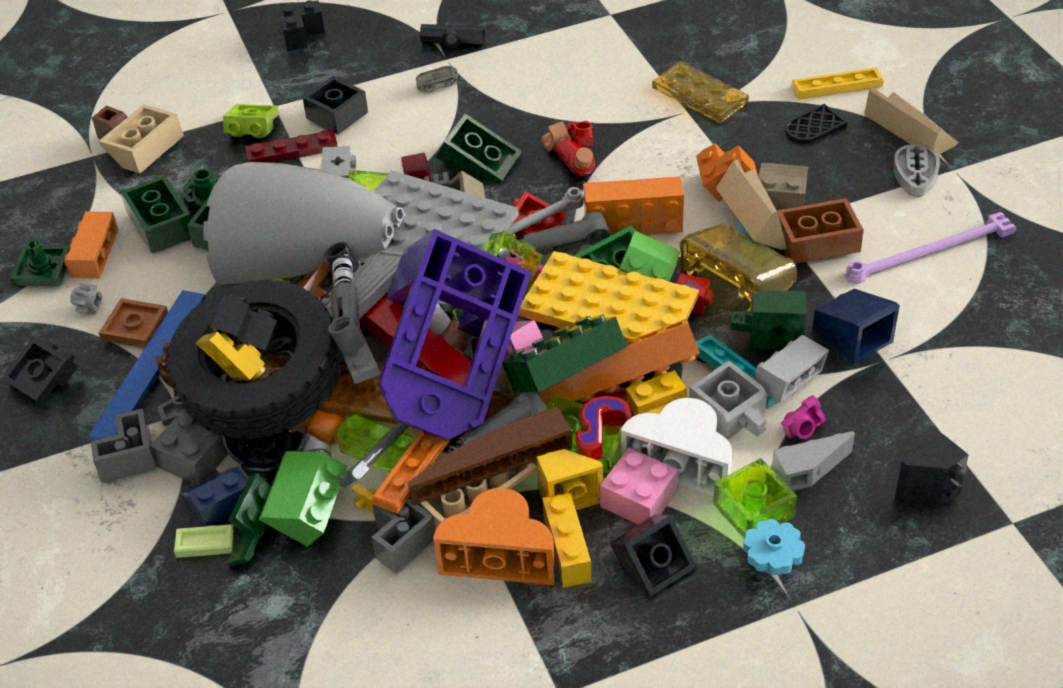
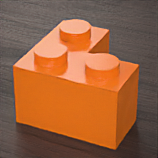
[696,143,758,202]

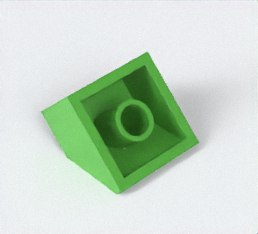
[619,231,680,282]

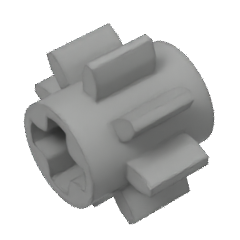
[70,283,102,314]

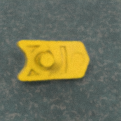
[350,482,376,514]

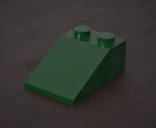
[436,114,522,183]

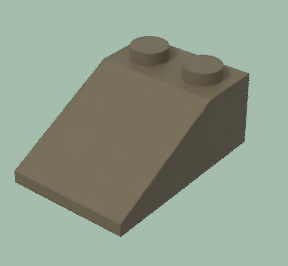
[758,163,808,210]

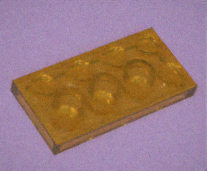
[652,61,749,123]

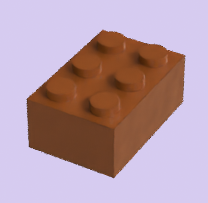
[777,198,864,265]

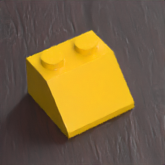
[537,449,603,510]

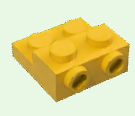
[196,332,265,381]
[626,370,689,416]

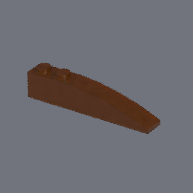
[408,407,572,505]

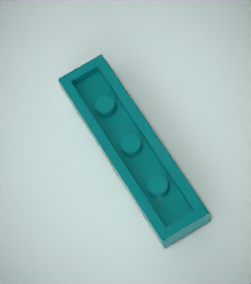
[696,335,778,408]

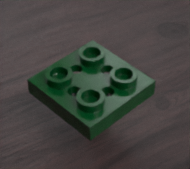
[10,239,70,286]

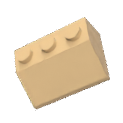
[99,104,184,173]

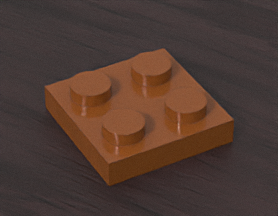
[99,298,168,348]

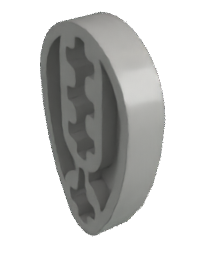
[893,144,940,197]

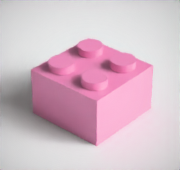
[600,448,678,525]

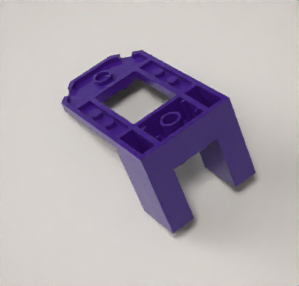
[377,229,532,441]

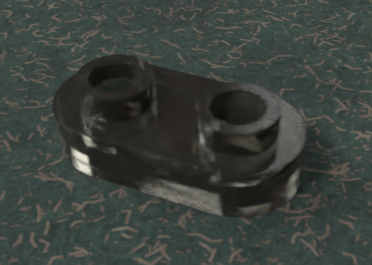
[416,66,458,93]

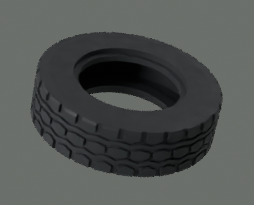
[167,280,343,439]

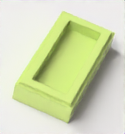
[174,524,235,558]

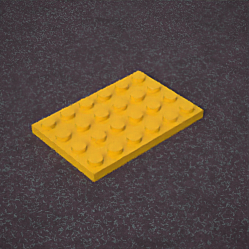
[518,251,699,341]

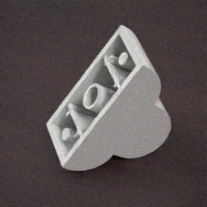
[621,398,732,500]

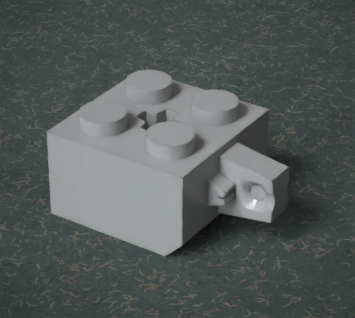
[689,361,767,439]

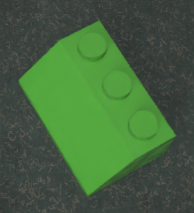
[258,451,347,547]

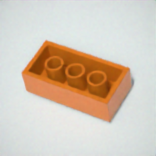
[583,176,684,236]

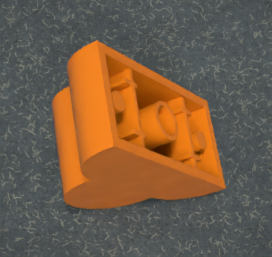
[433,488,555,585]

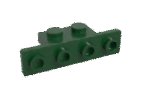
[226,473,277,567]

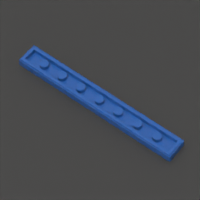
[89,290,206,441]

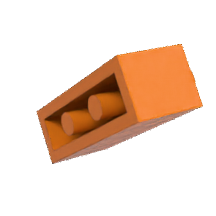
[65,211,119,278]

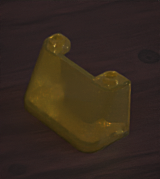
[680,223,797,310]

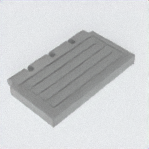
[321,249,403,319]

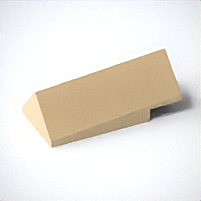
[864,87,959,155]
[716,160,787,250]

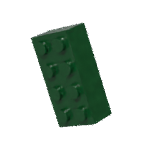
[502,314,628,393]

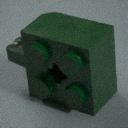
[731,290,807,350]

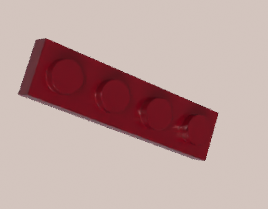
[245,130,338,163]

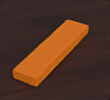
[372,431,451,514]

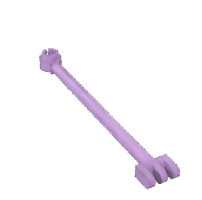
[846,212,1017,284]

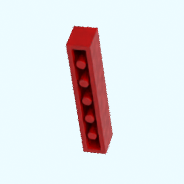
[360,293,471,386]

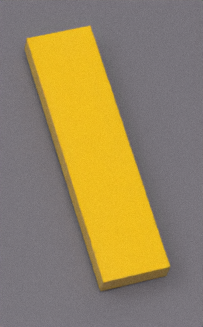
[791,68,884,99]

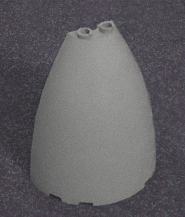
[203,162,406,284]

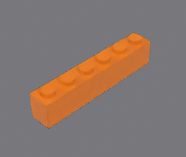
[539,318,699,411]

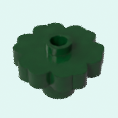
[182,169,221,210]

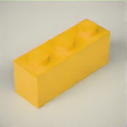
[542,493,592,588]

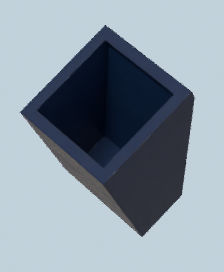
[812,288,900,364]

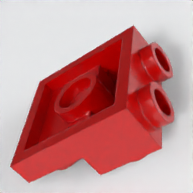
[508,191,567,243]

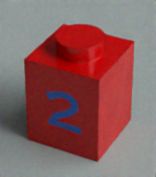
[676,273,713,314]

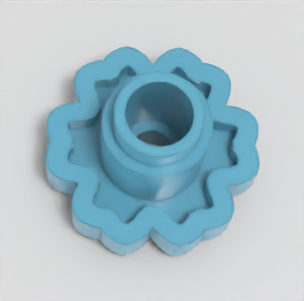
[743,519,805,575]

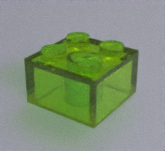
[713,458,797,539]

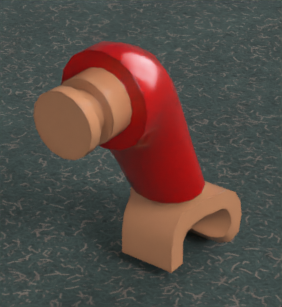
[541,121,595,176]

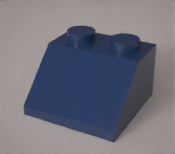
[180,467,248,527]

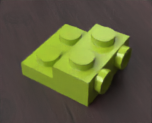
[223,104,279,138]

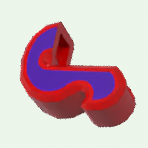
[575,396,631,460]

